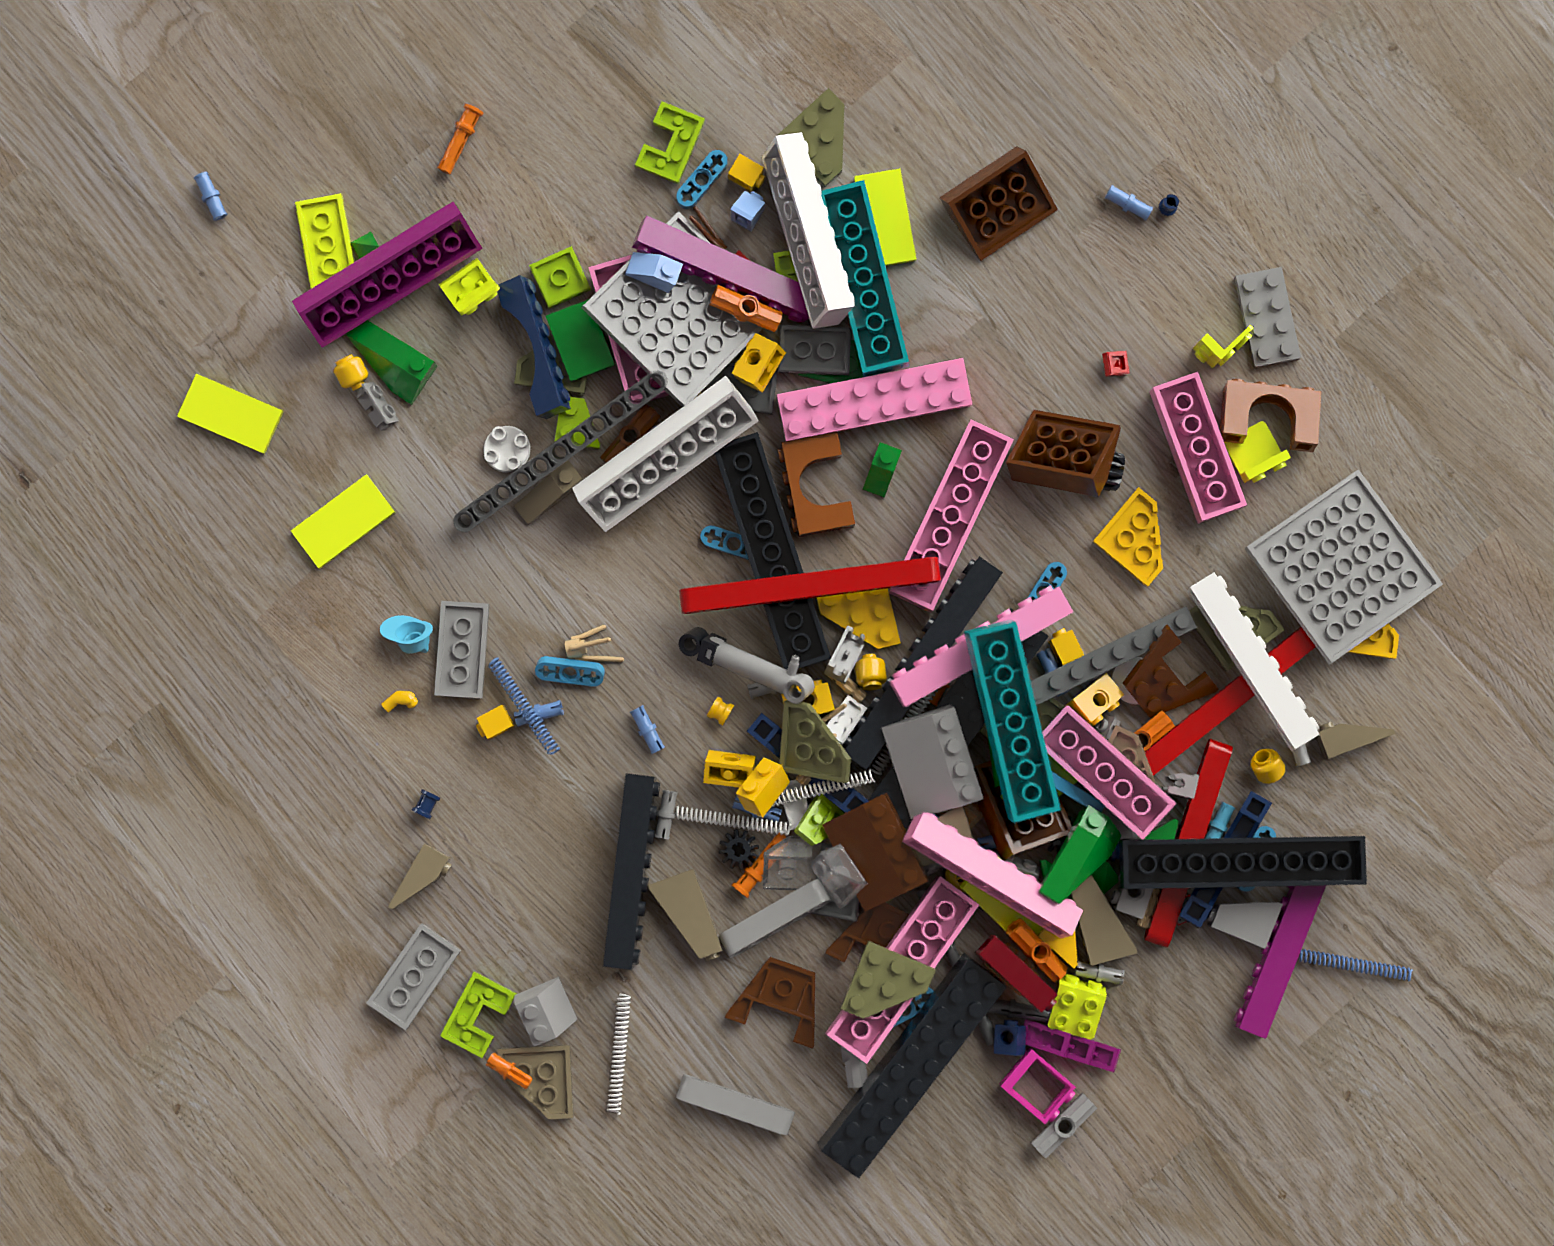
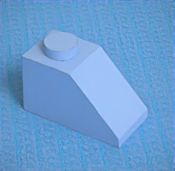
[730,191,765,232]
[625,252,683,293]

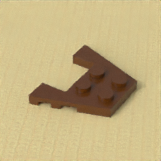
[1122,624,1219,718]
[825,902,909,963]
[725,956,815,1049]

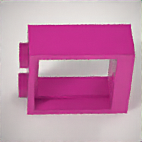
[999,1047,1076,1124]

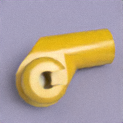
[381,691,418,713]

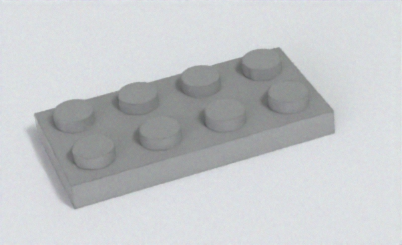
[1234,267,1301,368]
[434,601,490,699]
[366,923,461,1031]

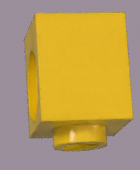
[728,154,766,192]
[1048,628,1084,666]
[476,705,515,740]

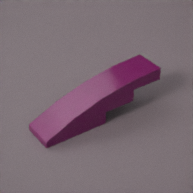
[1024,1019,1121,1073]

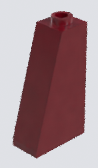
[975,935,1058,1013]

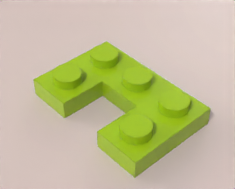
[635,101,705,185]
[440,971,517,1058]

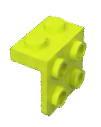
[439,258,500,315]
[1193,325,1253,369]
[1224,421,1291,483]
[1048,974,1107,1039]

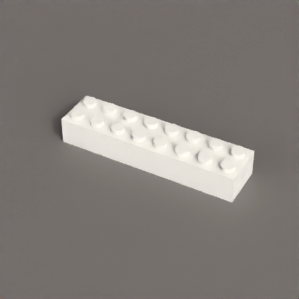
[761,133,854,329]
[572,376,759,532]

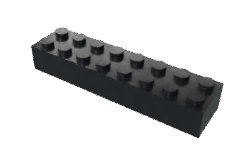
[603,773,660,970]

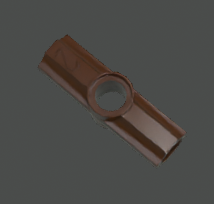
[600,404,661,463]

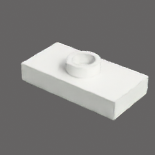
[827,695,867,745]
[781,779,809,830]

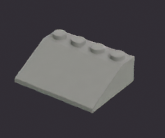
[881,705,983,819]

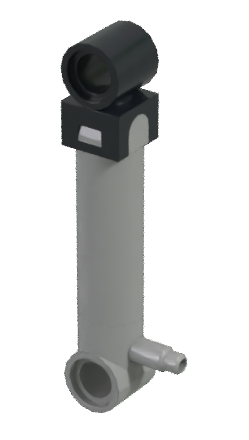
[678,627,815,704]

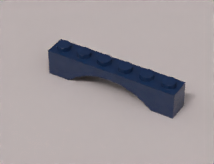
[497,275,571,420]
[747,713,869,813]
[1179,791,1272,929]

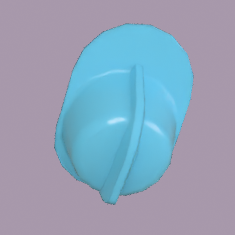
[380,615,433,654]

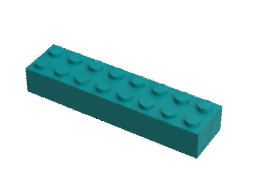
[821,180,910,377]
[964,620,1061,823]

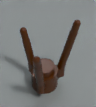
[689,206,727,250]

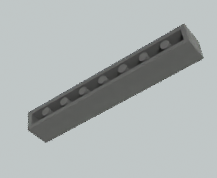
[1030,606,1197,705]

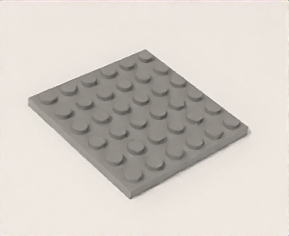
[582,211,763,407]
[1245,470,1443,665]

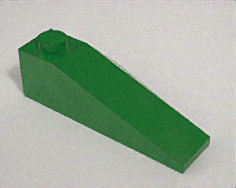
[346,320,438,405]
[1038,805,1122,905]

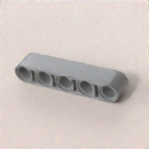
[718,879,831,958]
[676,1074,795,1135]

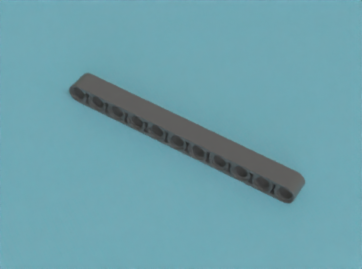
[453,370,668,532]

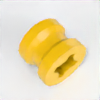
[707,696,735,726]

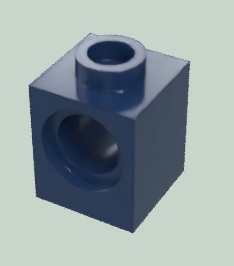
[994,1020,1026,1056]

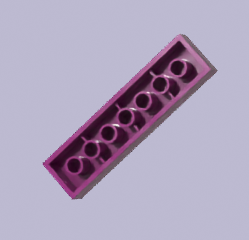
[292,202,483,348]

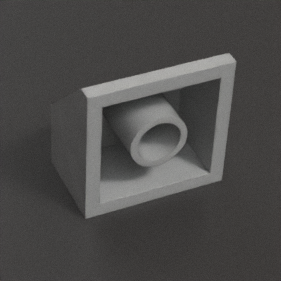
[514,977,577,1047]

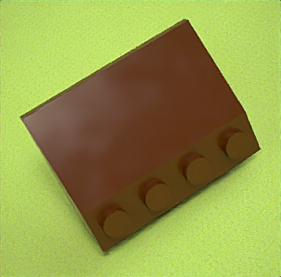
[939,146,1058,261]
[1006,410,1121,497]
[973,760,1072,861]
[822,793,930,911]

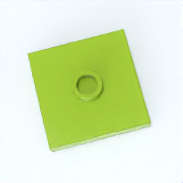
[529,246,591,309]

